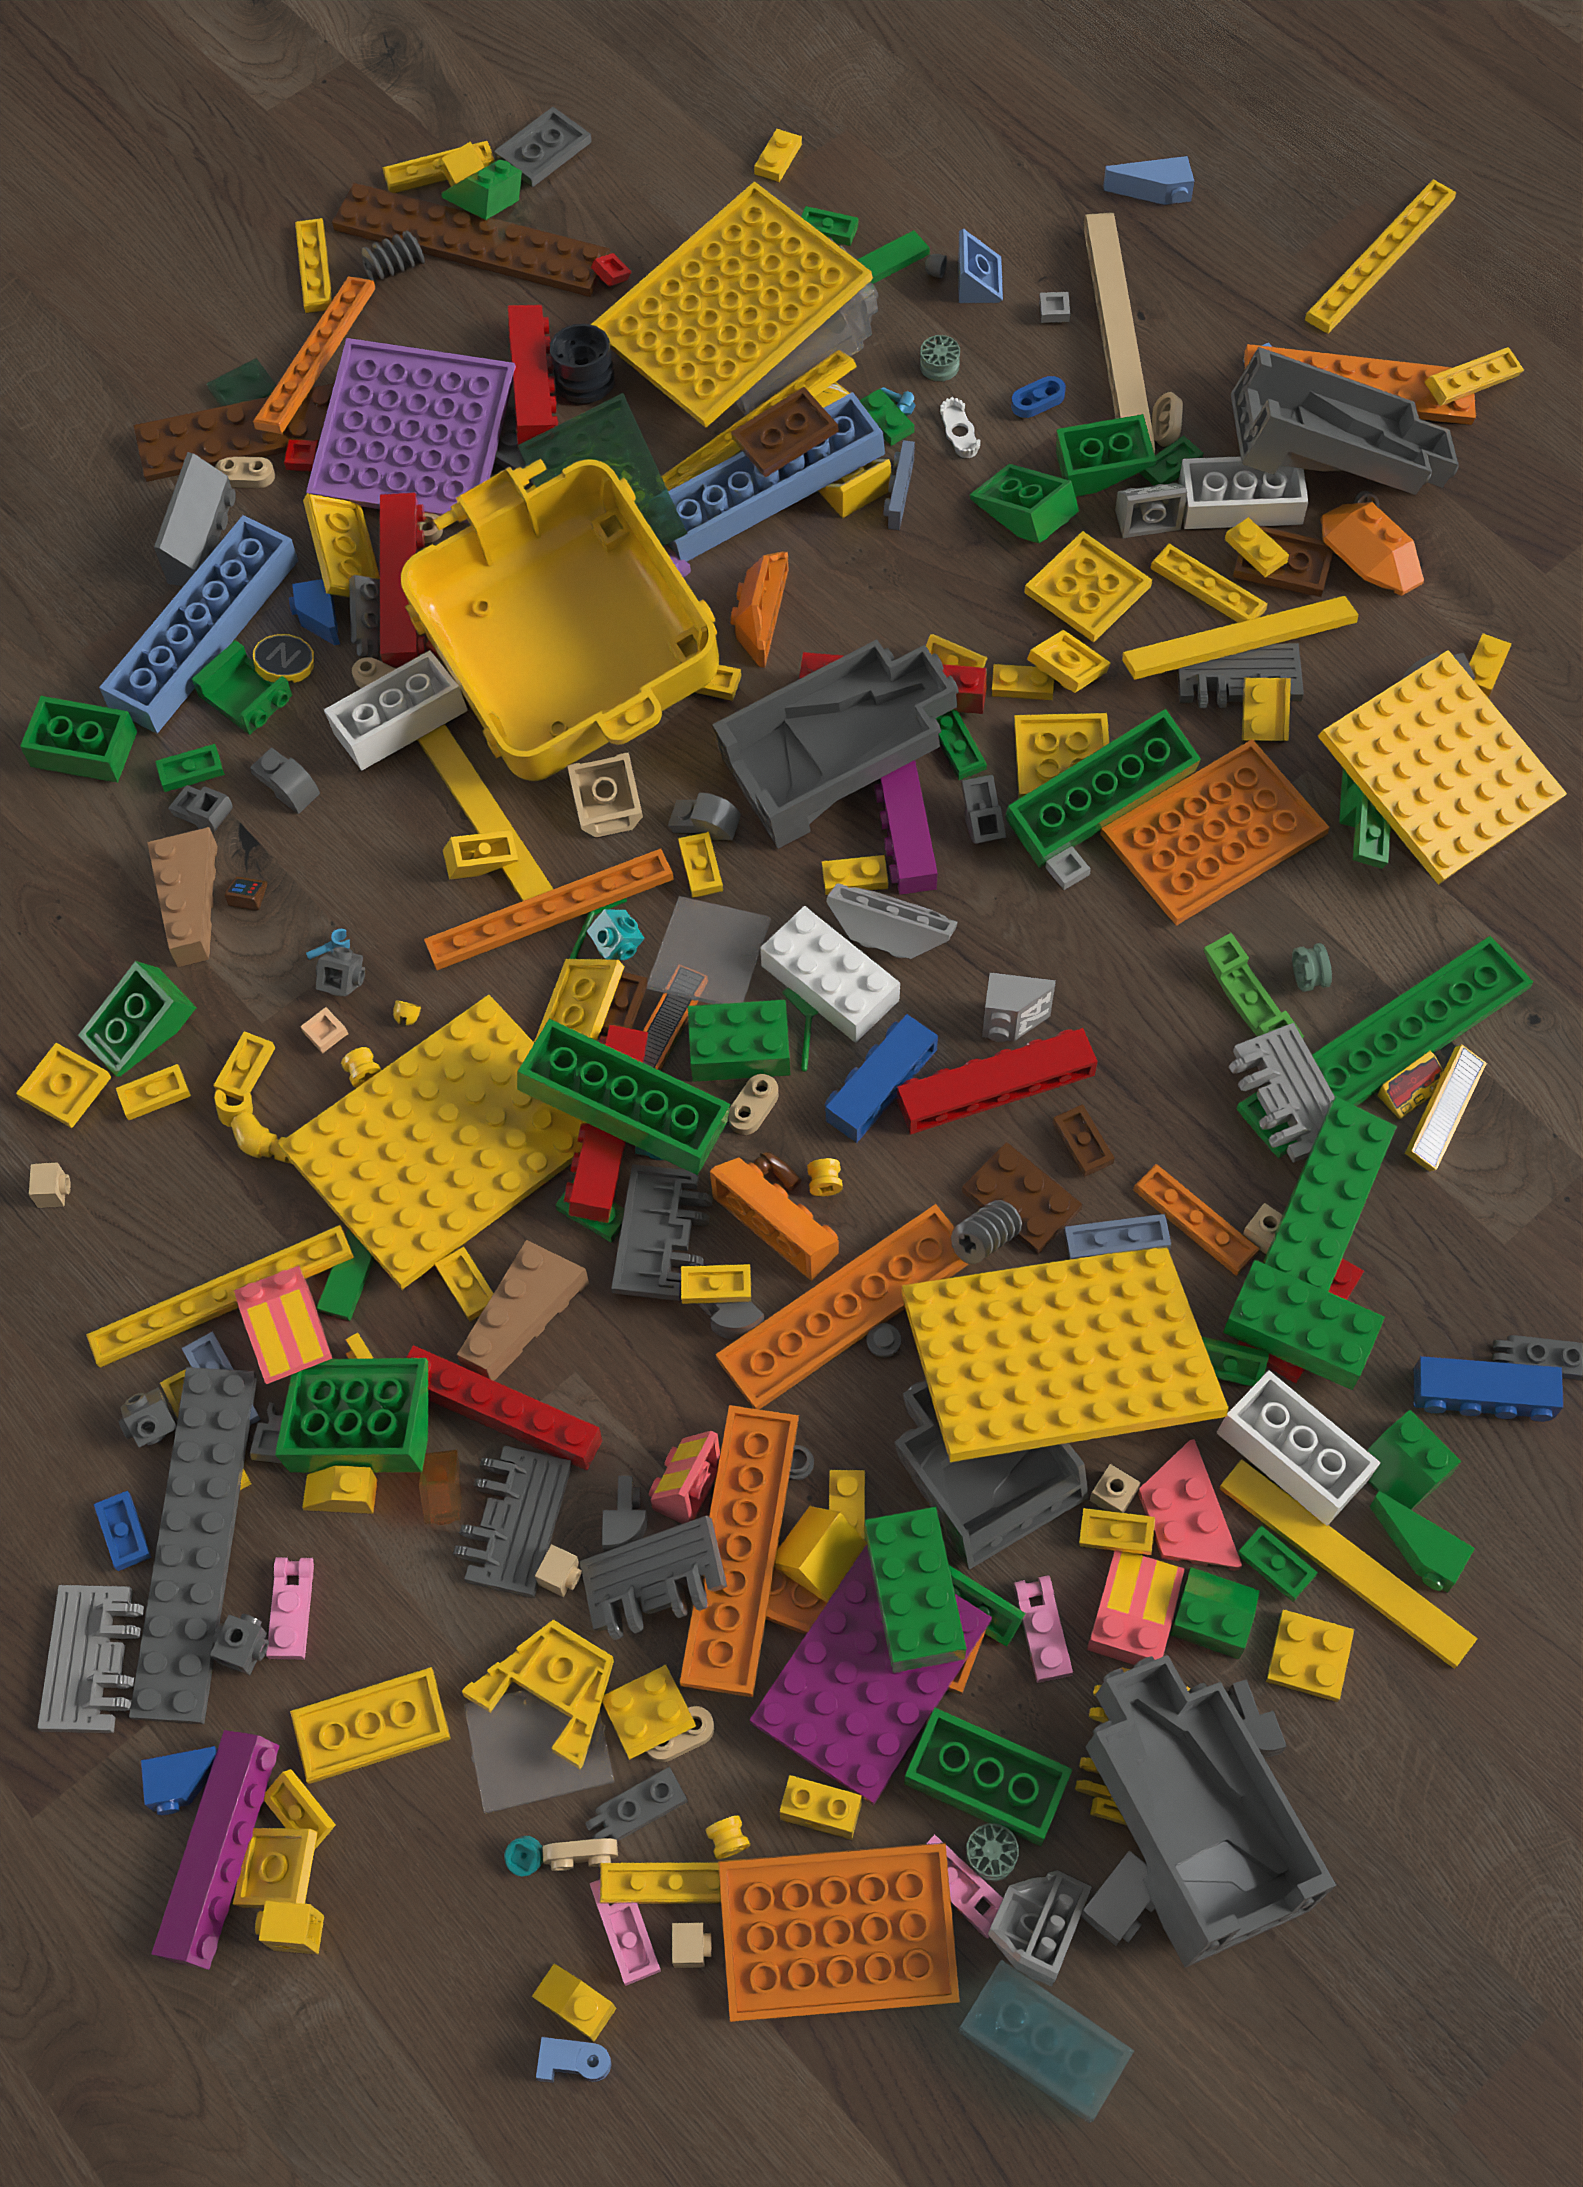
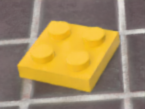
[1027,630,1111,693]
[16,1043,111,1128]
[1266,1609,1354,1702]
[602,1665,696,1760]
[233,1828,318,1908]

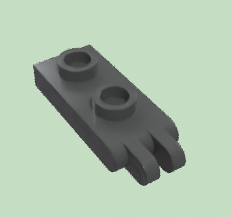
[349,575,380,658]
[1493,1335,1583,1380]
[585,1766,688,1842]

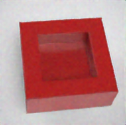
[591,253,631,286]
[284,439,318,471]

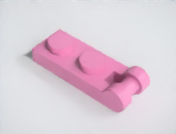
[266,1557,314,1660]
[1014,1575,1073,1683]
[927,1834,1003,1939]
[590,1879,661,1986]

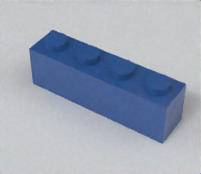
[824,1014,938,1143]
[1414,1356,1563,1422]

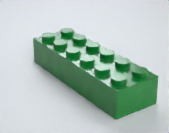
[1005,709,1201,868]
[517,1019,730,1176]

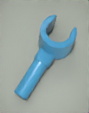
[881,387,915,415]
[306,929,350,960]

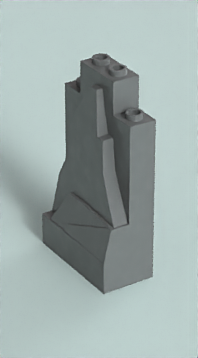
[1231,347,1458,495]
[712,639,959,849]
[1086,1655,1336,1968]

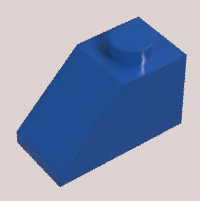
[289,579,340,645]
[141,1746,218,1815]

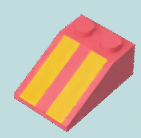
[234,1266,332,1384]
[649,1431,720,1524]
[1087,1551,1185,1665]

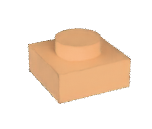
[300,1007,348,1054]

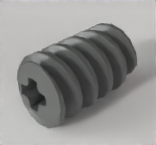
[361,231,425,281]
[951,1200,1022,1264]

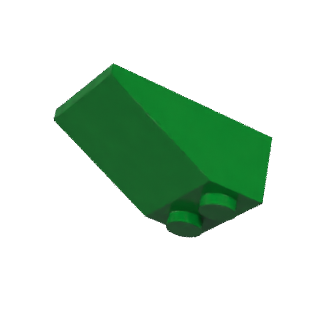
[1056,414,1156,497]
[969,463,1079,543]
[78,961,197,1077]

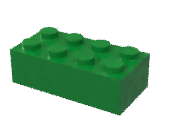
[1223,1260,1385,1390]
[864,1507,967,1673]
[904,1707,1073,1847]

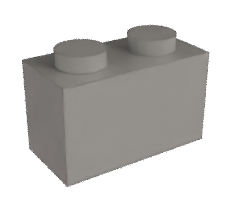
[1081,1851,1155,1946]

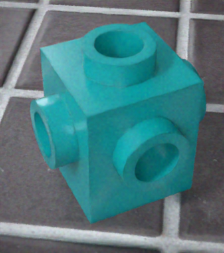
[587,909,645,960]

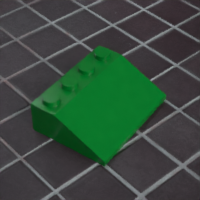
[275,1358,428,1473]

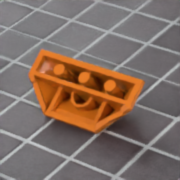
[1320,502,1424,596]
[730,551,789,668]

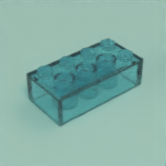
[958,1960,1134,2124]

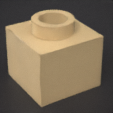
[29,1163,70,1208]
[1243,1203,1283,1254]
[1089,1464,1141,1513]
[535,1544,582,1597]
[672,1923,712,1968]

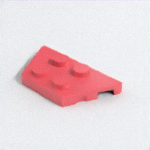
[1138,1439,1242,1571]

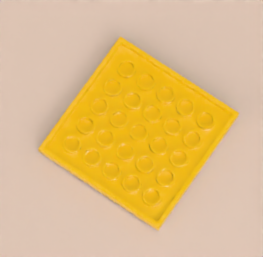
[1318,650,1567,885]

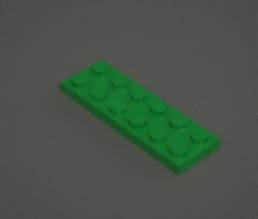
[1263,1097,1397,1291]

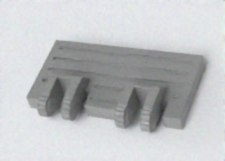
[1229,1023,1335,1163]
[38,1585,144,1733]

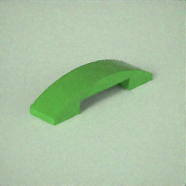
[1203,933,1304,1038]

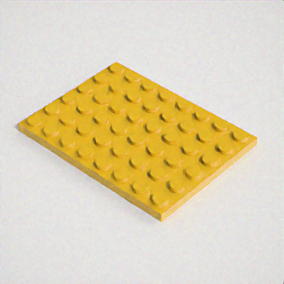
[591,181,873,428]
[279,995,586,1290]
[902,1248,1228,1462]

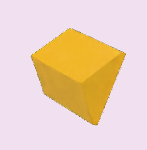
[818,459,891,518]
[774,1506,867,1603]

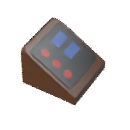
[225,876,268,910]

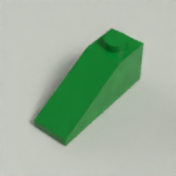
[1369,1491,1475,1593]

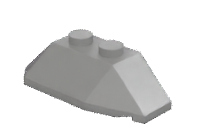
[826,883,958,959]
[988,1870,1092,1987]

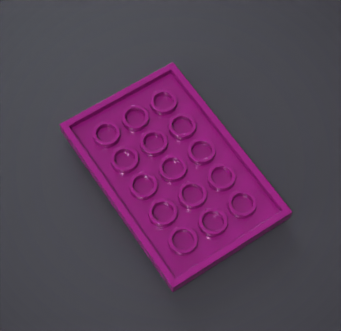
[749,1544,992,1805]

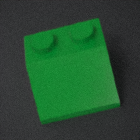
[442,160,522,220]
[1367,1410,1461,1510]
[1170,1567,1260,1659]

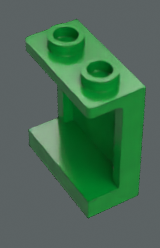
[192,640,293,735]

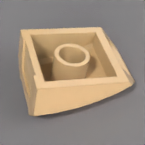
[567,752,643,837]

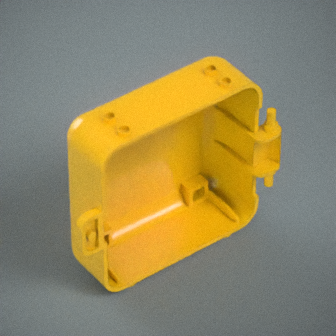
[401,459,719,781]

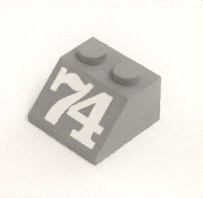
[1115,483,1187,538]
[982,973,1056,1042]

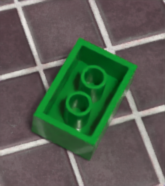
[20,696,137,783]
[688,1000,791,1082]

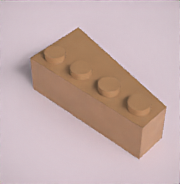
[147,827,218,967]
[457,1240,589,1381]

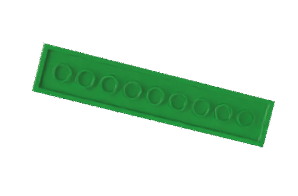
[1236,936,1533,1159]

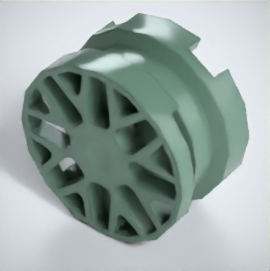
[920,335,960,381]
[1292,943,1332,992]
[966,1823,1019,1882]

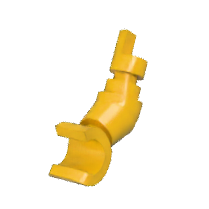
[214,1090,292,1164]

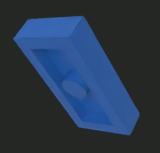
[94,1491,152,1571]

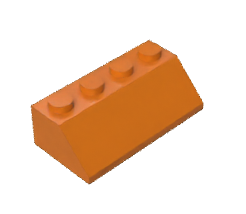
[710,1157,839,1281]

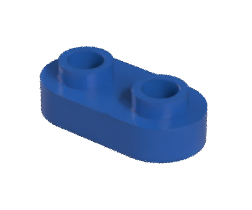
[1011,376,1066,418]

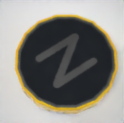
[253,634,314,683]

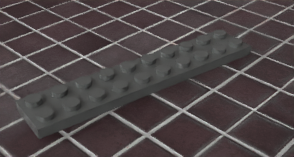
[129,1367,257,1724]

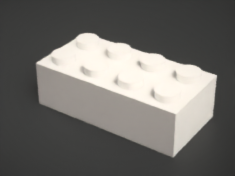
[1179,457,1308,529]
[324,650,468,771]
[760,906,900,1043]
[1217,1370,1381,1526]

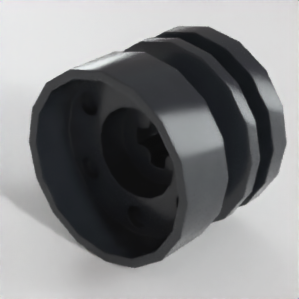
[550,324,615,403]

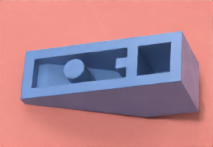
[1103,156,1194,205]

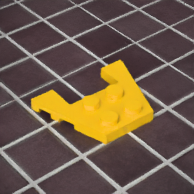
[462,1620,614,1770]

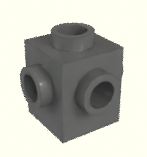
[315,947,365,996]
[118,1387,177,1447]
[210,1614,269,1676]

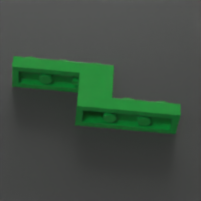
[1339,768,1390,869]

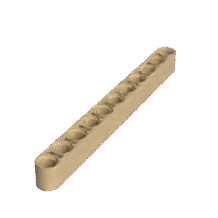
[1084,213,1155,455]

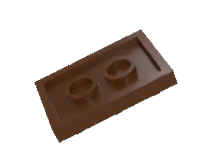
[731,387,839,478]
[1233,526,1333,597]
[962,1142,1083,1255]

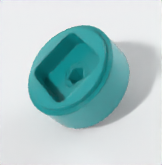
[504,1836,543,1876]

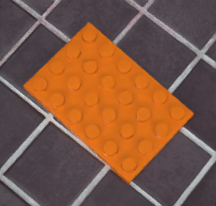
[1101,739,1330,926]
[719,1842,960,2022]

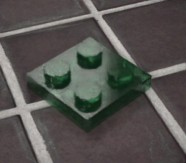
[206,358,277,407]

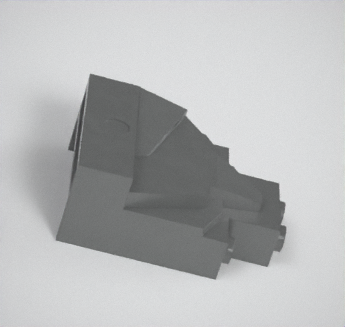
[895,1380,1088,1570]

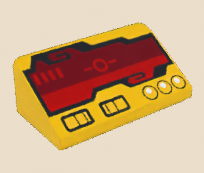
[1378,1051,1443,1120]

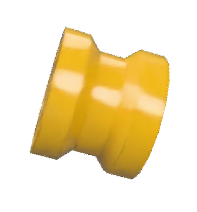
[341,1047,381,1088]
[807,1158,843,1196]
[705,1816,750,1859]

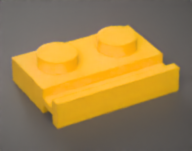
[1242,678,1291,741]

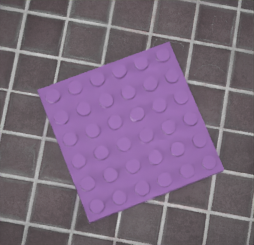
[306,338,516,523]

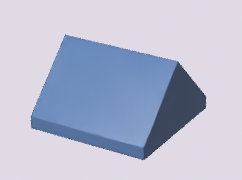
[958,229,1003,303]

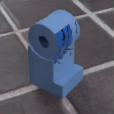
[536,2037,611,2083]

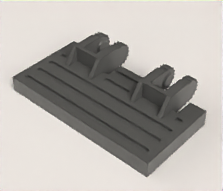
[1177,643,1304,708]
[611,1164,713,1301]
[453,1445,572,1599]
[580,1516,727,1640]

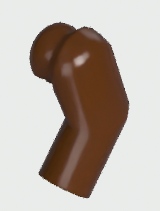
[754,1152,801,1191]

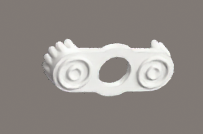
[940,397,980,458]

